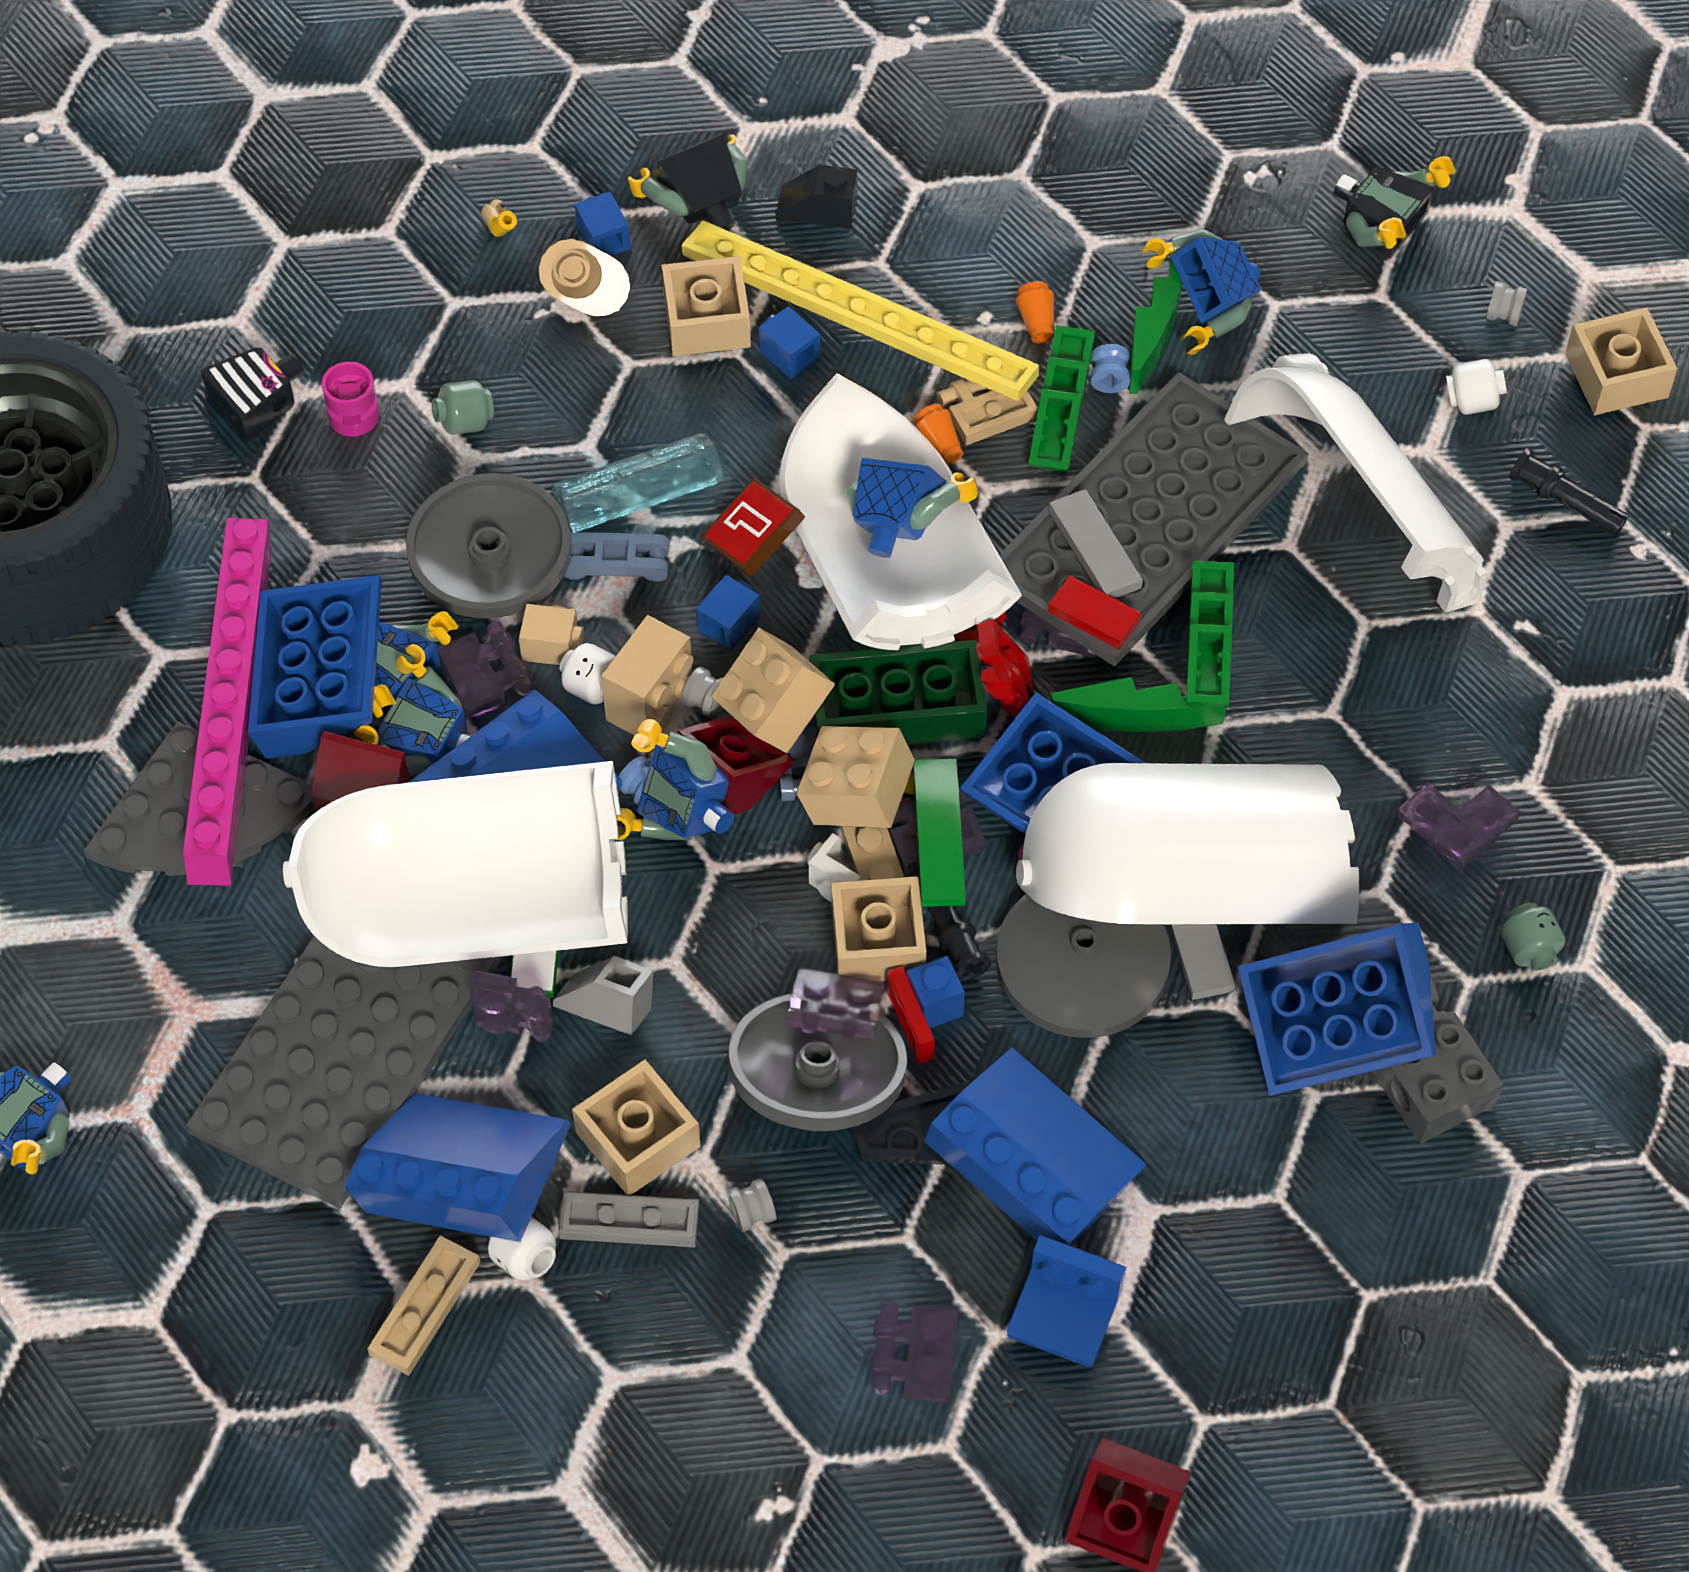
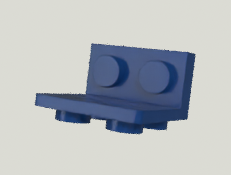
[1007,1235,1127,1367]

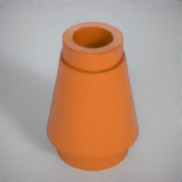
[1015,281,1054,343]
[913,403,964,465]

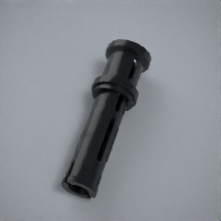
[1509,448,1630,537]
[909,862,991,981]

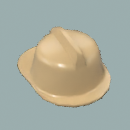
[539,239,630,316]

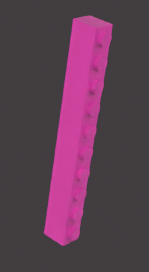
[183,518,272,886]

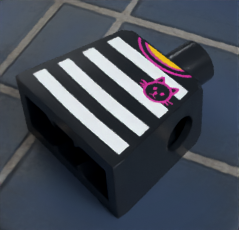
[201,347,304,443]

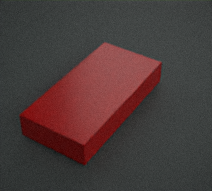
[1048,576,1142,650]
[886,966,935,1064]

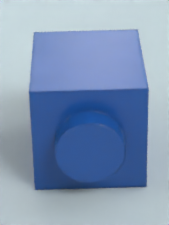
[574,191,630,256]
[759,306,820,379]
[696,575,760,651]
[907,956,965,1028]

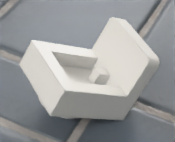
[807,833,861,902]

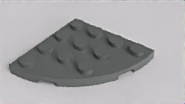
[84,721,314,876]

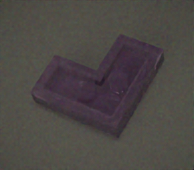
[1397,782,1521,870]

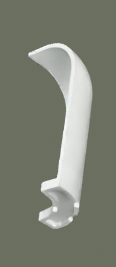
[1224,367,1487,613]
[780,373,1022,650]
[283,761,628,967]
[1016,763,1359,924]

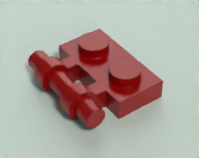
[976,619,1034,717]

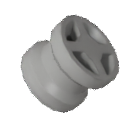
[1486,281,1527,327]
[681,667,723,719]
[727,1177,776,1232]

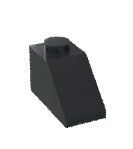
[776,165,858,229]

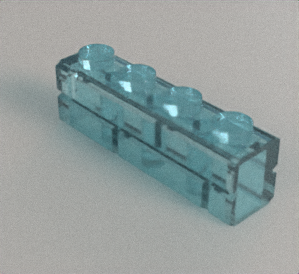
[551,433,724,533]

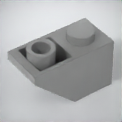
[553,956,653,1035]

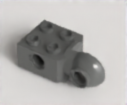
[1372,978,1504,1144]

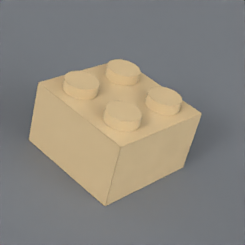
[662,256,751,356]
[1565,308,1678,415]
[601,615,693,736]
[711,628,835,753]
[797,726,915,828]
[831,876,926,984]
[572,1060,701,1195]

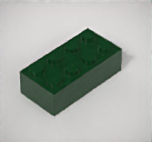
[809,640,987,745]

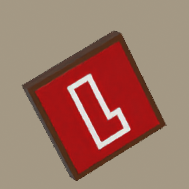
[700,477,805,577]

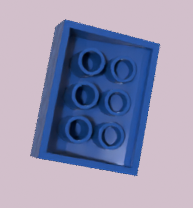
[248,575,382,759]
[408,689,623,789]
[960,693,1145,834]
[1238,922,1436,1096]
[924,1048,1147,1247]
[344,1093,571,1242]

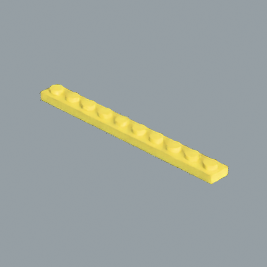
[682,220,1039,402]

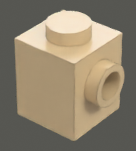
[519,604,584,665]

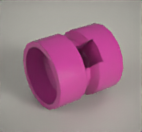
[321,362,380,437]

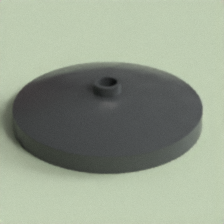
[406,473,572,618]
[996,894,1171,1038]
[728,992,907,1131]

